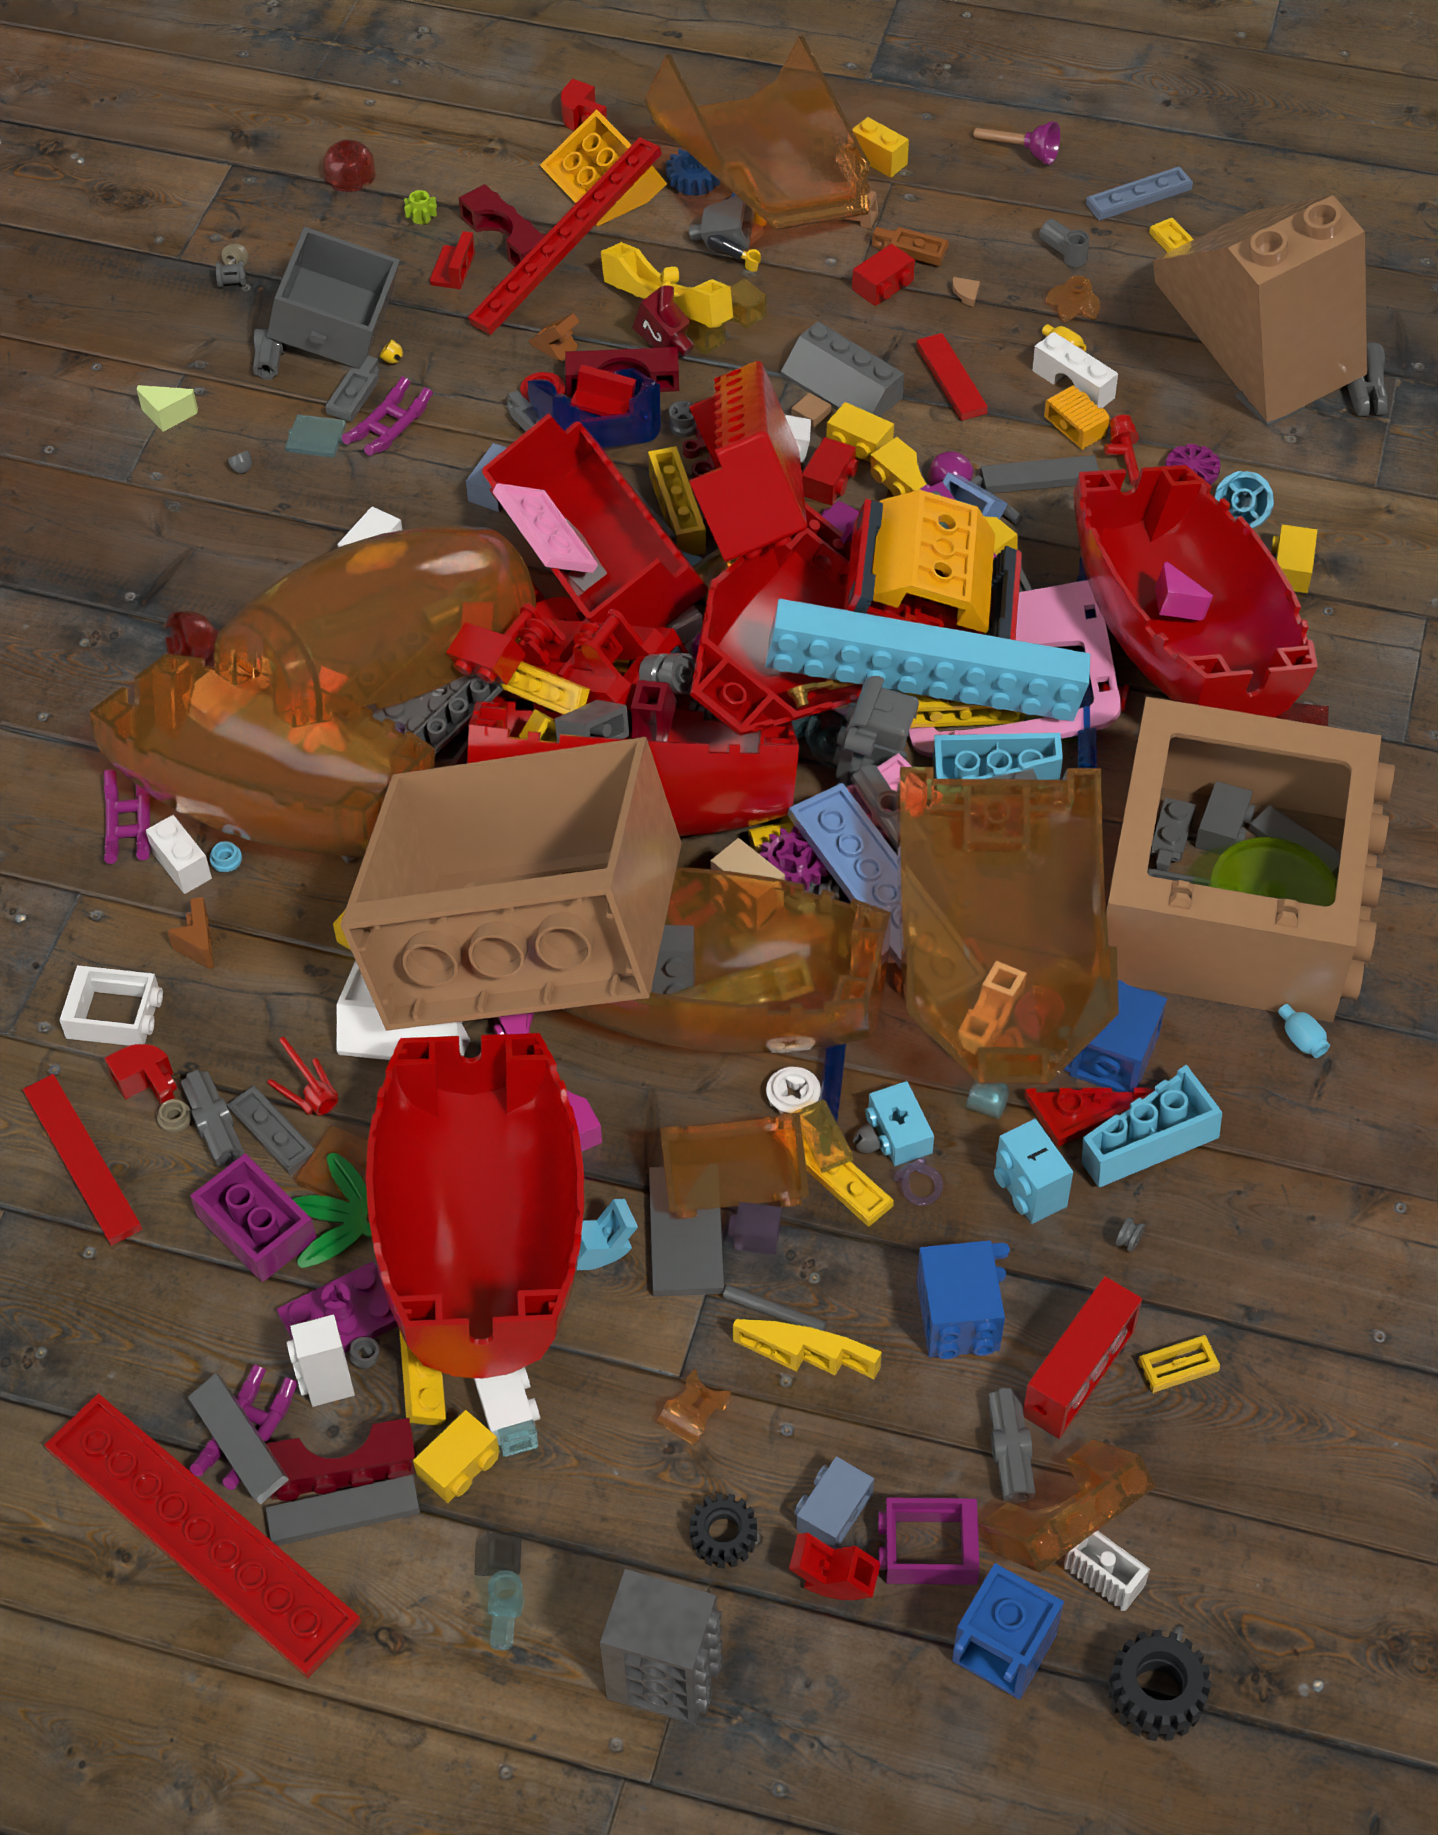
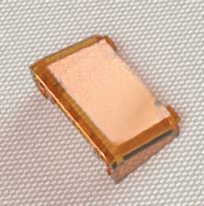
[659,1112,810,1219]

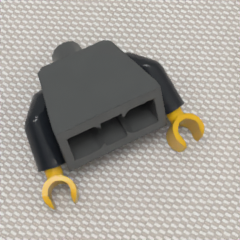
[689,193,768,272]

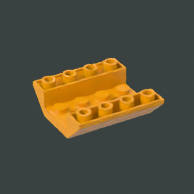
[871,490,995,633]

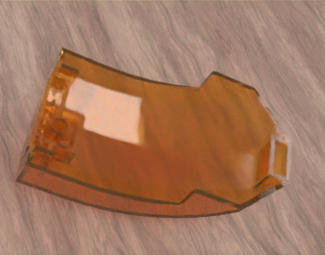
[897,767,1119,1084]

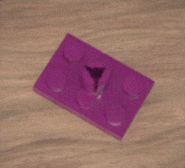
[277,1261,398,1353]

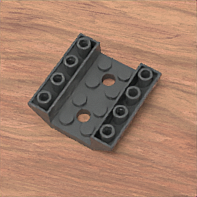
[325,623,503,773]

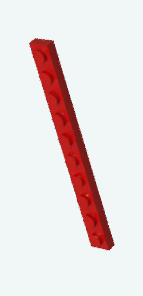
[468,137,662,335]

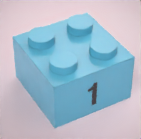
[994,1118,1073,1224]

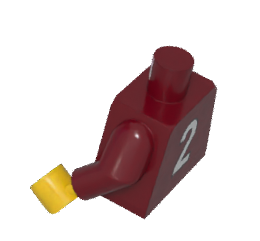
[632,267,695,357]

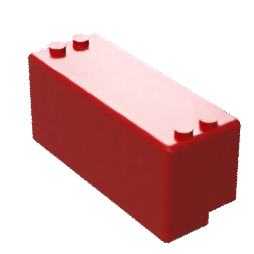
[689,361,807,562]
[482,413,708,629]

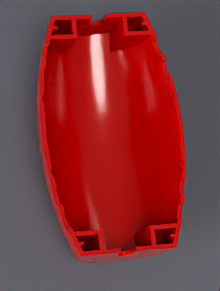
[1073,465,1318,718]
[467,701,799,836]
[366,1033,584,1379]

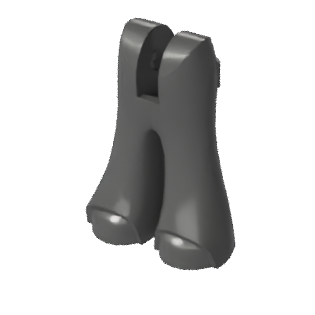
[1346,342,1388,417]

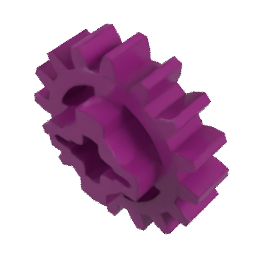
[760,826,828,893]

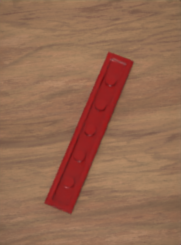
[23,1074,143,1246]

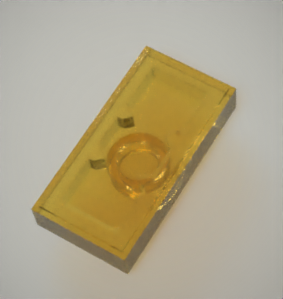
[793,1099,853,1173]

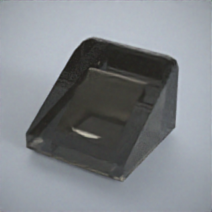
[474,1531,522,1576]

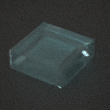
[497,1419,538,1457]

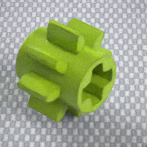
[404,190,437,225]

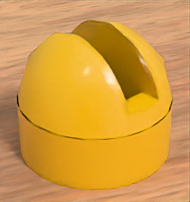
[379,339,403,364]

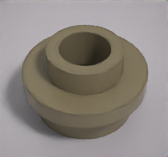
[222,243,249,266]
[157,1099,192,1133]

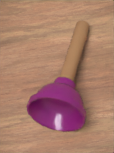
[974,121,1061,165]

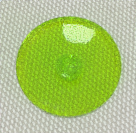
[1208,837,1337,915]

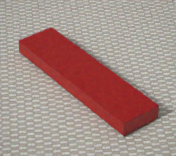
[916,333,988,421]

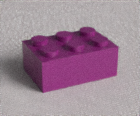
[190,1153,317,1283]

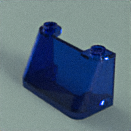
[528,368,661,448]

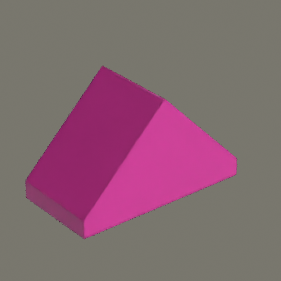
[1155,562,1214,621]

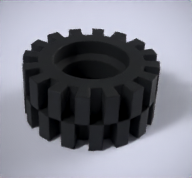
[689,1493,757,1569]

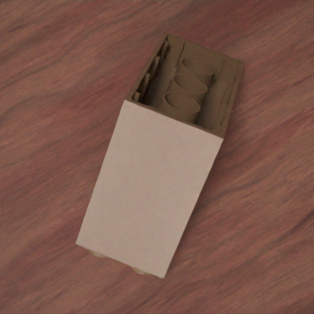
[1153,195,1367,422]

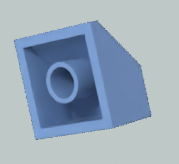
[943,473,1008,520]

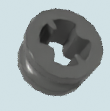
[1115,1217,1146,1253]

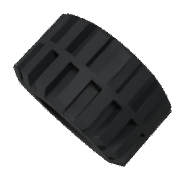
[1108,1630,1211,1741]

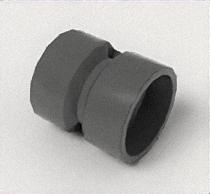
[639,653,696,695]

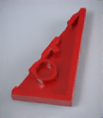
[1024,1088,1155,1147]

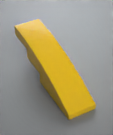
[733,1319,882,1379]

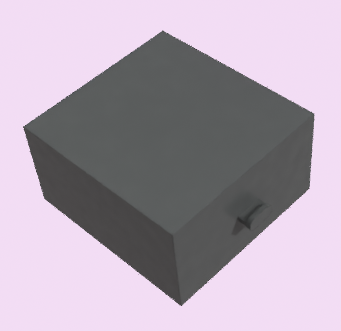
[267,227,400,369]

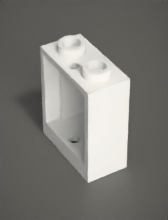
[59,965,163,1046]

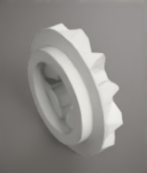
[766,1067,821,1116]

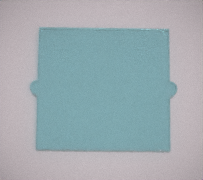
[285,414,346,458]

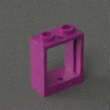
[878,1498,980,1585]

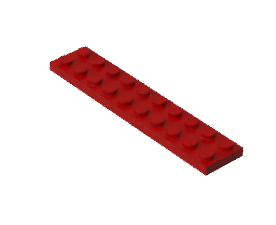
[44,1393,361,1679]

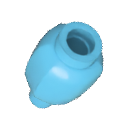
[1278,1004,1330,1058]

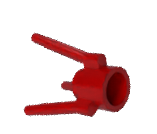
[267,1037,339,1116]

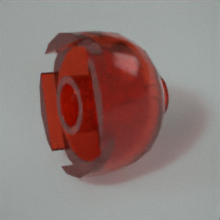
[323,140,376,192]
[166,611,220,673]

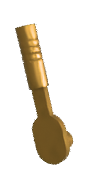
[787,678,857,708]

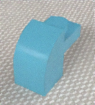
[577,1199,638,1270]

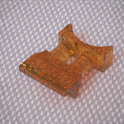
[657,1369,731,1446]

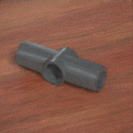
[851,764,925,857]
[181,1070,244,1167]
[988,1388,1035,1504]

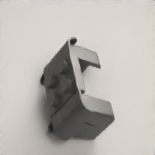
[833,676,919,787]

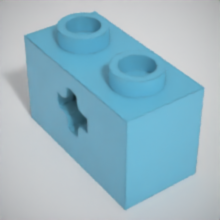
[865,1081,934,1166]

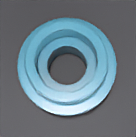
[209,841,242,872]

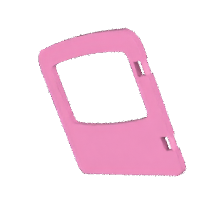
[909,580,1121,758]

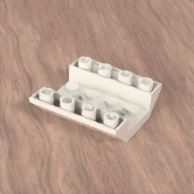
[337,961,470,1060]

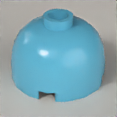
[1215,471,1274,529]

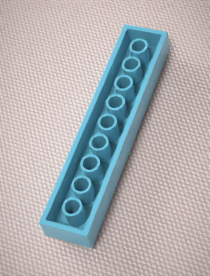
[765,599,1090,721]

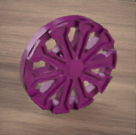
[1165,444,1221,485]

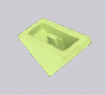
[137,385,198,432]

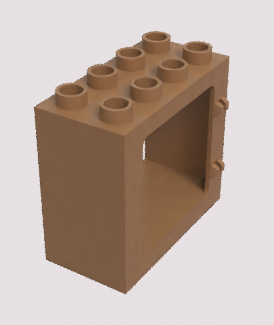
[1095,697,1395,1022]
[340,737,682,1031]

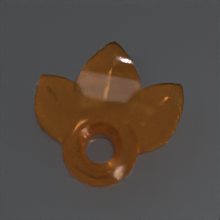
[1046,276,1100,323]

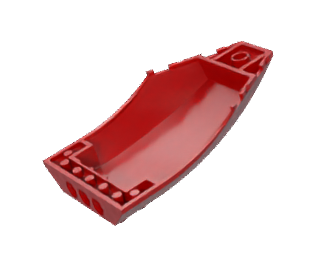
[690,502,863,736]

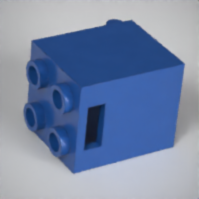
[1056,976,1167,1092]
[916,1240,1010,1359]
[952,1563,1064,1700]

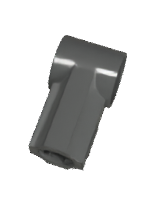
[1039,218,1089,267]
[253,328,286,380]

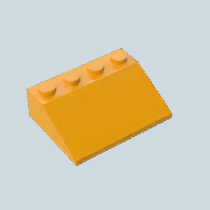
[540,110,667,227]

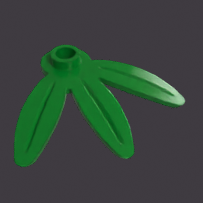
[292,1153,372,1268]

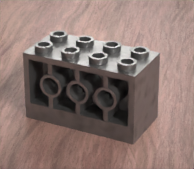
[600,1569,723,1725]

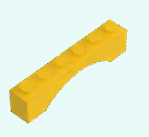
[601,242,733,328]
[870,437,1018,555]

